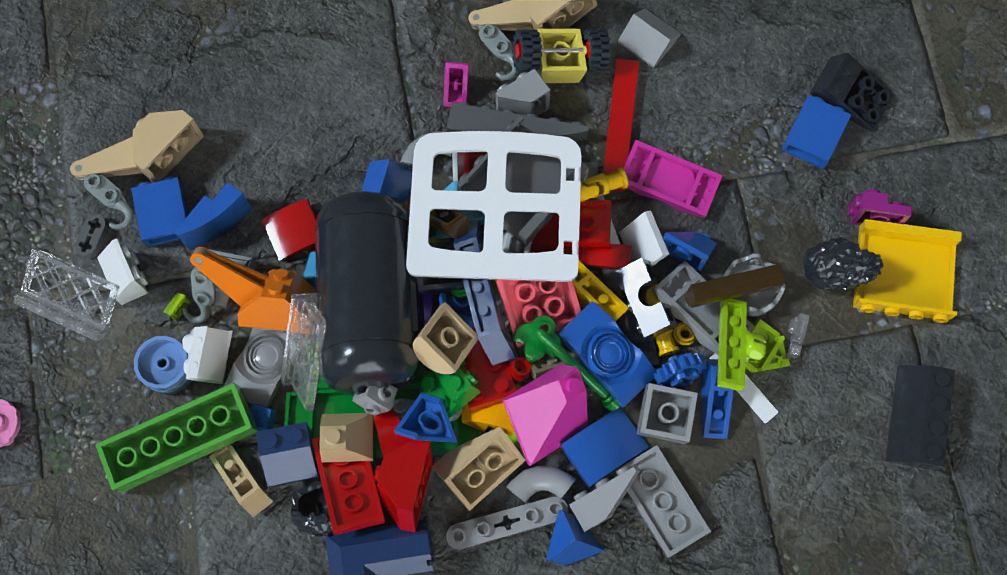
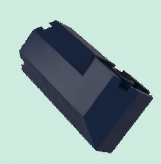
[325,519,435,575]

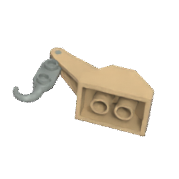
[468,0,597,81]
[70,110,204,230]

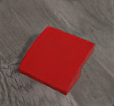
[262,199,316,261]

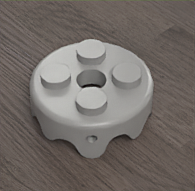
[723,253,785,316]

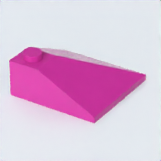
[502,364,588,466]

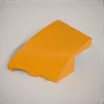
[461,384,522,436]

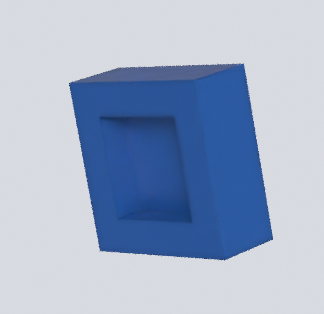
[250,403,277,431]

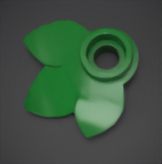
[513,315,561,363]

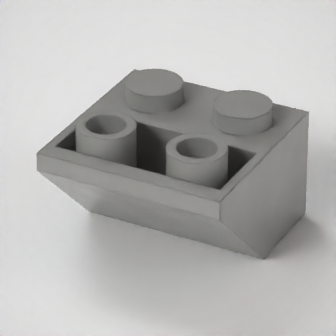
[495,69,550,116]

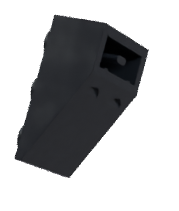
[809,53,894,132]

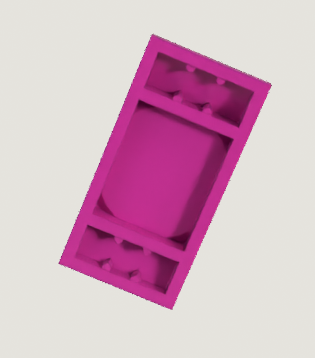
[623,140,723,218]

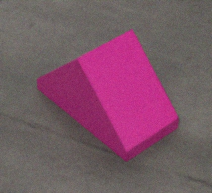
[443,61,470,107]

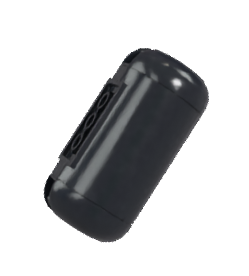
[315,191,419,396]

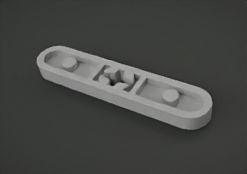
[446,497,568,550]

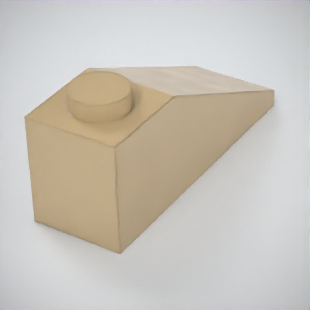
[209,444,273,517]

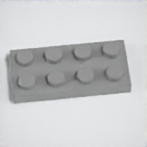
[614,445,711,558]

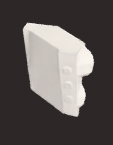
[183,326,233,384]

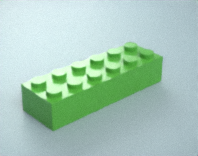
[95,383,258,493]

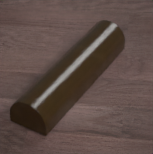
[403,198,470,239]
[684,264,784,308]

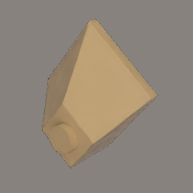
[320,413,373,463]

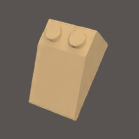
[431,427,526,511]

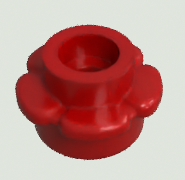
[507,357,531,381]

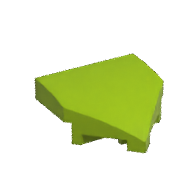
[745,319,790,373]

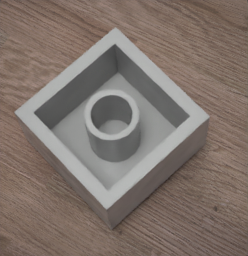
[636,383,698,444]

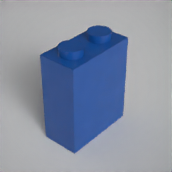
[781,95,851,169]
[131,177,189,247]

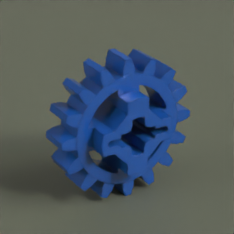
[654,352,707,388]

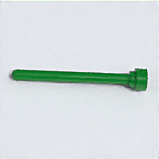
[536,329,620,412]

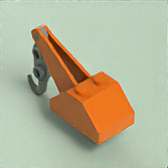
[182,247,317,333]

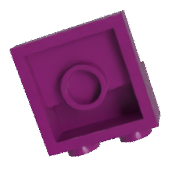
[847,189,912,225]

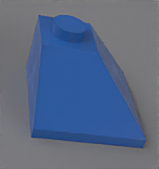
[663,232,717,273]

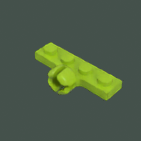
[717,299,767,391]

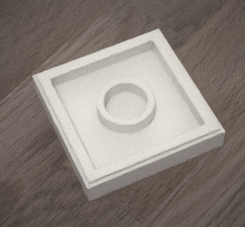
[619,211,669,266]

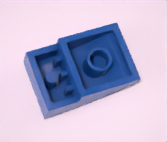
[174,182,252,249]
[561,407,649,488]

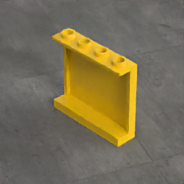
[853,219,962,323]

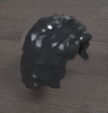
[803,237,884,291]
[290,481,333,537]

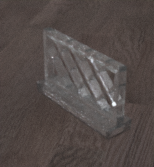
[13,248,120,341]
[281,293,326,411]

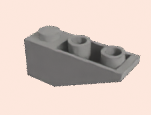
[570,465,640,532]

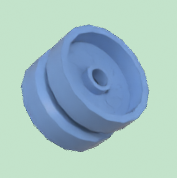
[134,336,192,395]

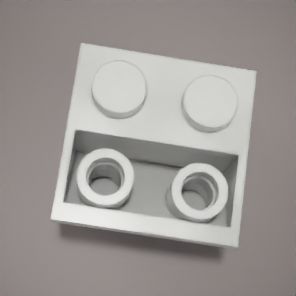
[97,239,148,305]

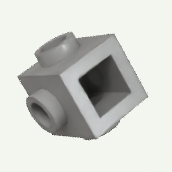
[352,384,397,415]

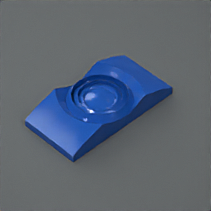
[557,301,657,407]

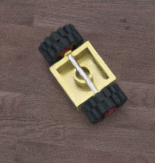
[512,29,611,83]

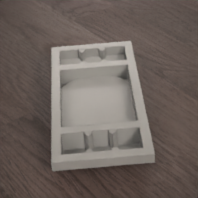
[653,261,755,355]
[224,328,308,407]

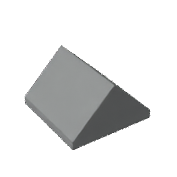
[618,9,681,68]

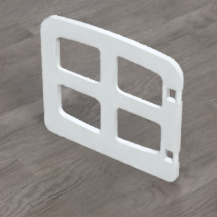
[406,131,581,282]

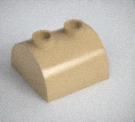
[413,302,478,374]

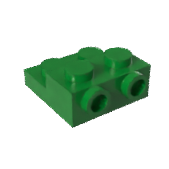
[416,359,481,418]

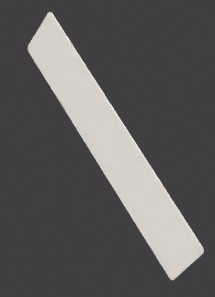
[709,353,778,423]

